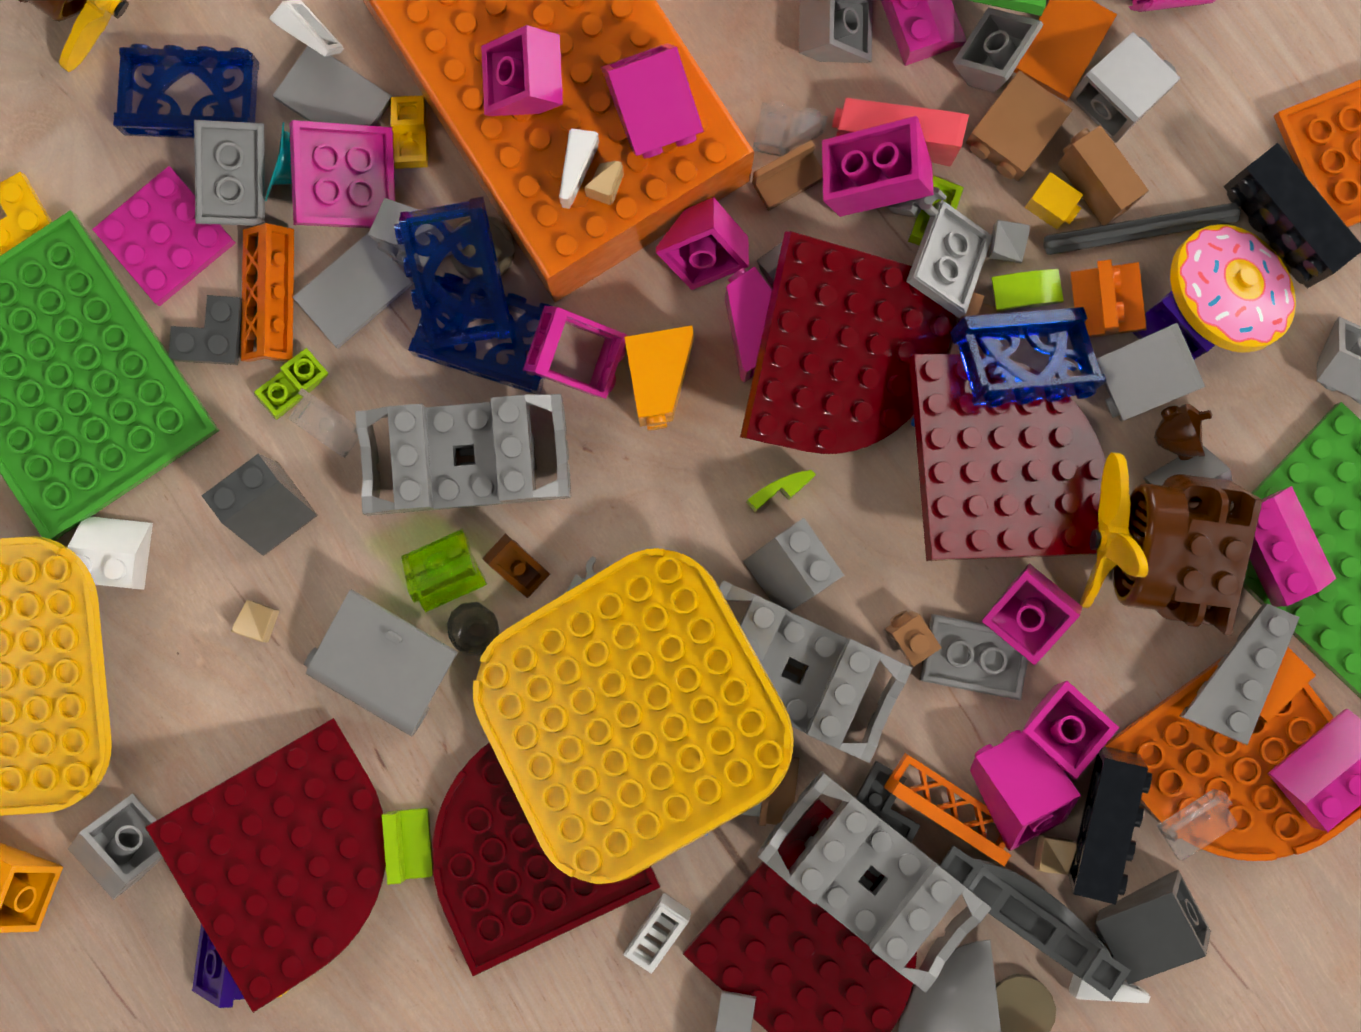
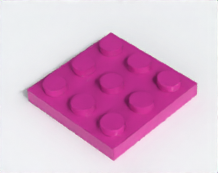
[289,120,395,228]
[92,166,236,307]

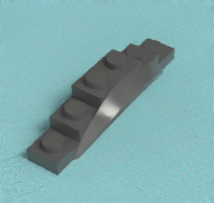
[939,845,1131,1000]

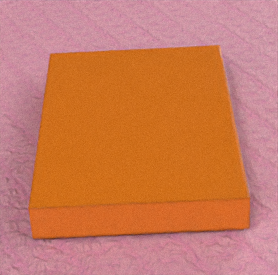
[1013,0,1117,102]

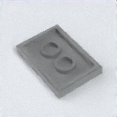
[273,46,392,126]
[194,120,265,226]
[906,200,993,318]
[293,232,413,349]
[919,614,1028,701]

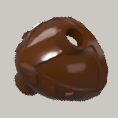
[1154,404,1212,460]

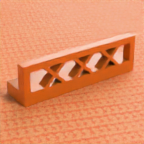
[241,223,294,362]
[883,753,1011,867]

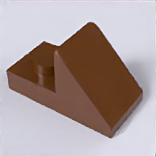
[482,533,550,599]

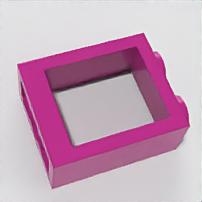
[523,306,628,399]

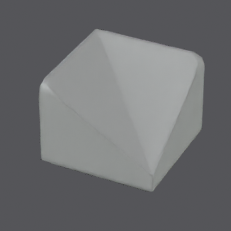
[988,220,1030,263]

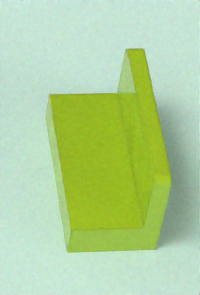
[382,808,433,885]

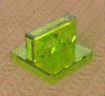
[401,528,487,613]

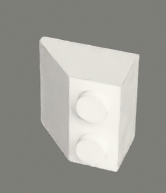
[67,517,153,590]

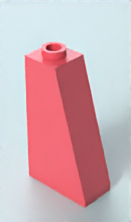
[832,98,969,167]

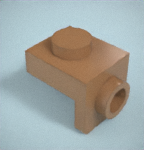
[885,610,942,667]

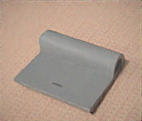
[304,589,458,737]

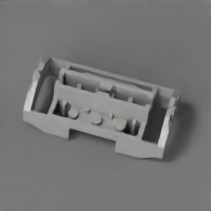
[355,394,571,516]
[719,580,912,763]
[757,771,991,993]

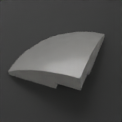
[898,939,1001,1032]

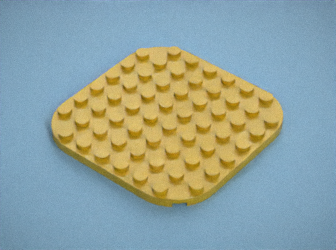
[0,536,112,816]
[473,548,794,884]

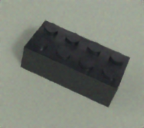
[1223,143,1361,289]
[1068,746,1152,905]

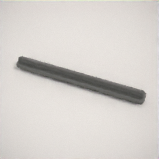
[1043,202,1241,255]

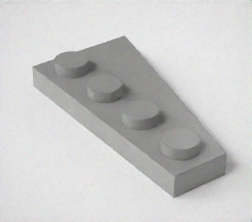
[1180,603,1300,745]

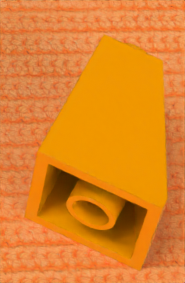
[624,325,694,431]
[0,843,63,933]

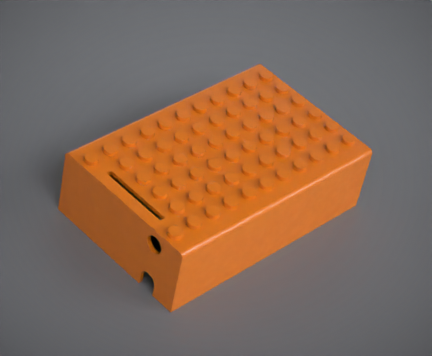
[363,0,754,303]

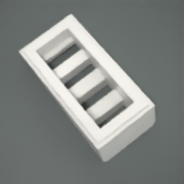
[269,0,344,57]
[559,128,599,209]
[623,893,691,974]
[1069,974,1151,1003]

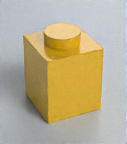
[1024,172,1083,230]

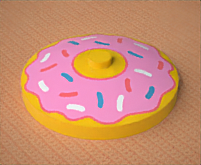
[1170,224,1296,353]

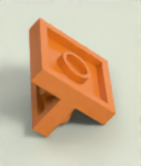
[1070,259,1147,339]

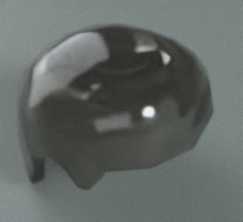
[447,602,500,656]

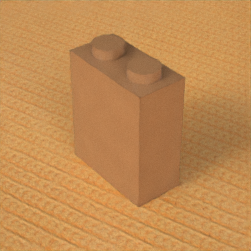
[966,70,1073,182]
[1057,125,1149,225]

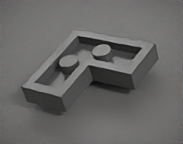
[168,295,242,365]
[855,760,920,842]

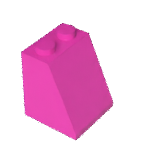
[601,43,704,159]
[725,266,772,383]
[970,730,1081,851]

